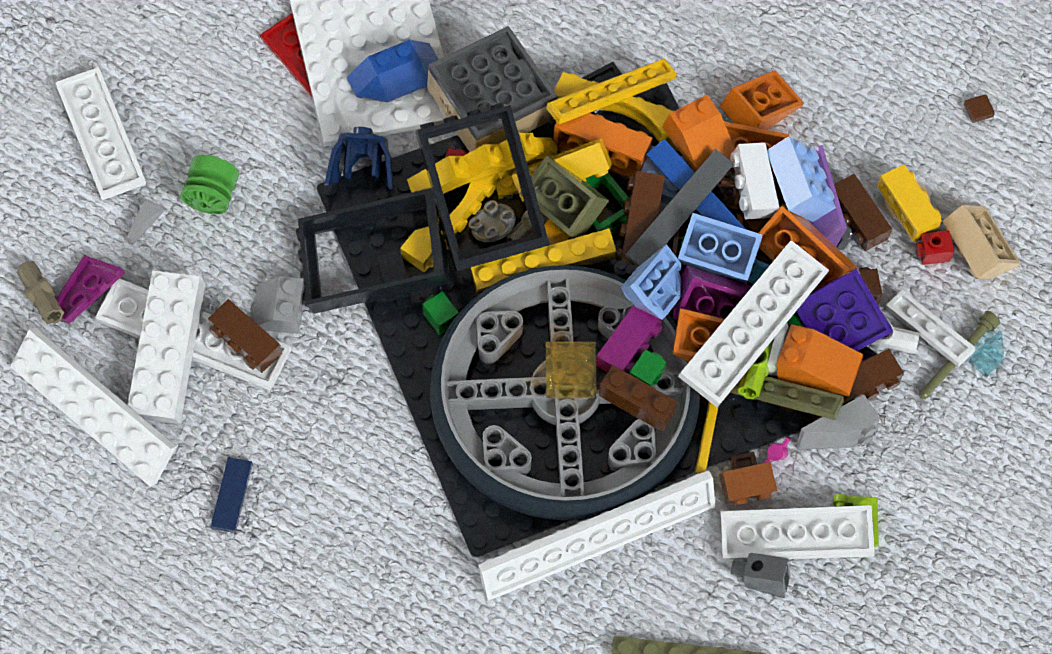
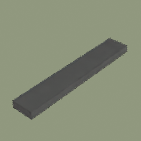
[625,149,734,265]

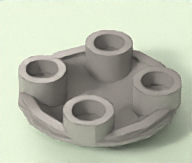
[469,200,516,242]

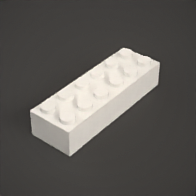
[128,270,205,424]

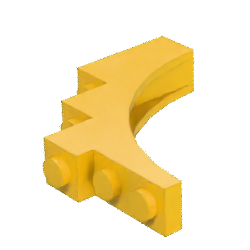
[407,132,558,194]

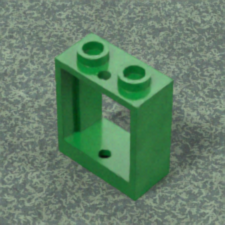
[585,173,630,235]

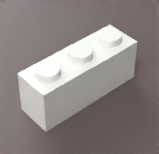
[730,143,779,219]

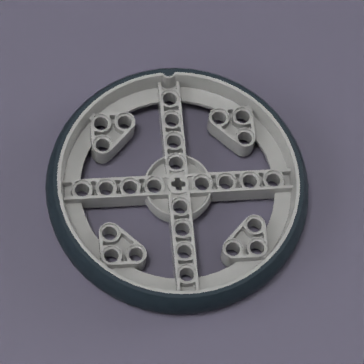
[430,265,700,521]

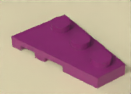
[56,255,125,324]

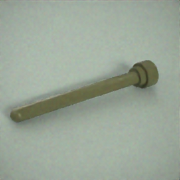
[919,311,1001,399]

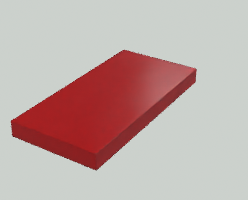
[260,13,312,97]

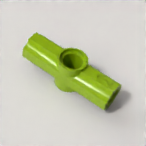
[738,339,774,399]

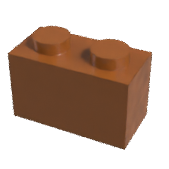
[719,462,778,506]

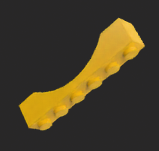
[554,72,679,151]
[400,143,510,273]
[471,229,616,295]

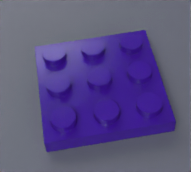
[797,268,893,351]

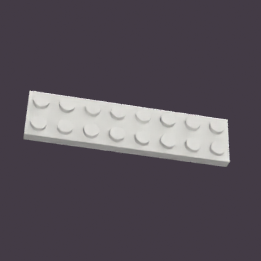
[678,241,829,407]
[95,279,291,391]
[11,328,176,486]

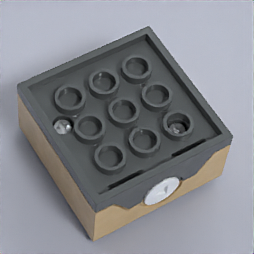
[427,26,558,152]

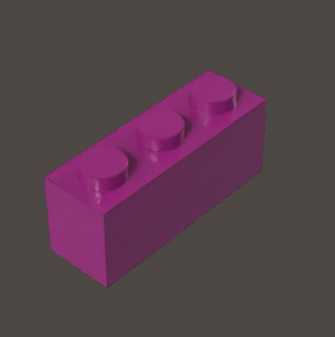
[596,305,663,374]

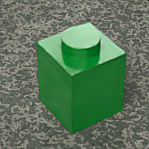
[422,291,459,335]
[629,349,667,388]

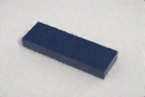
[211,457,253,533]

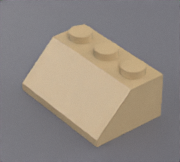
[942,204,1021,279]

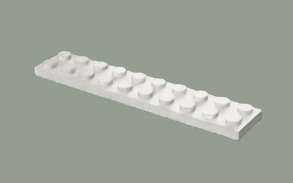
[478,470,715,601]

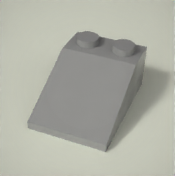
[796,395,880,450]

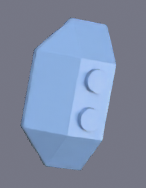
[621,244,681,319]

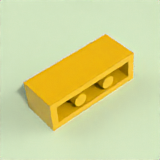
[877,164,942,242]

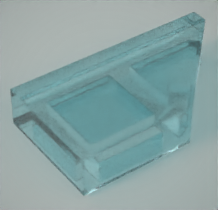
[969,330,1004,378]

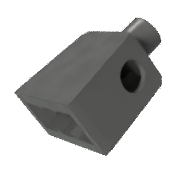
[731,553,791,598]

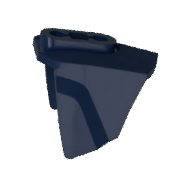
[324,127,394,191]

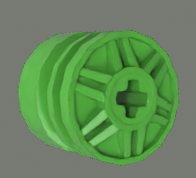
[180,155,239,215]

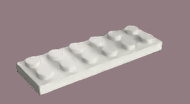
[55,67,146,200]
[721,505,874,562]

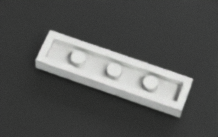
[886,289,975,367]

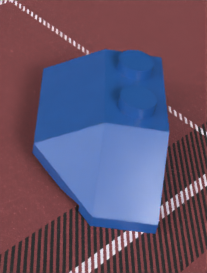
[347,40,439,103]

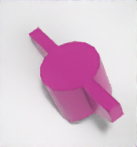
[763,437,791,463]

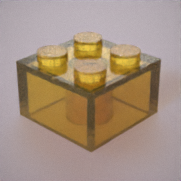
[546,342,596,398]

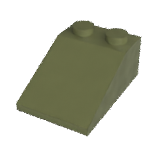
[519,155,609,238]

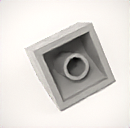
[253,276,305,334]

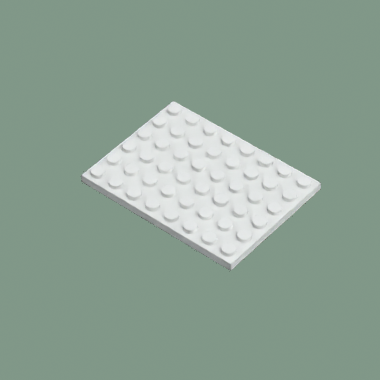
[289,0,446,147]

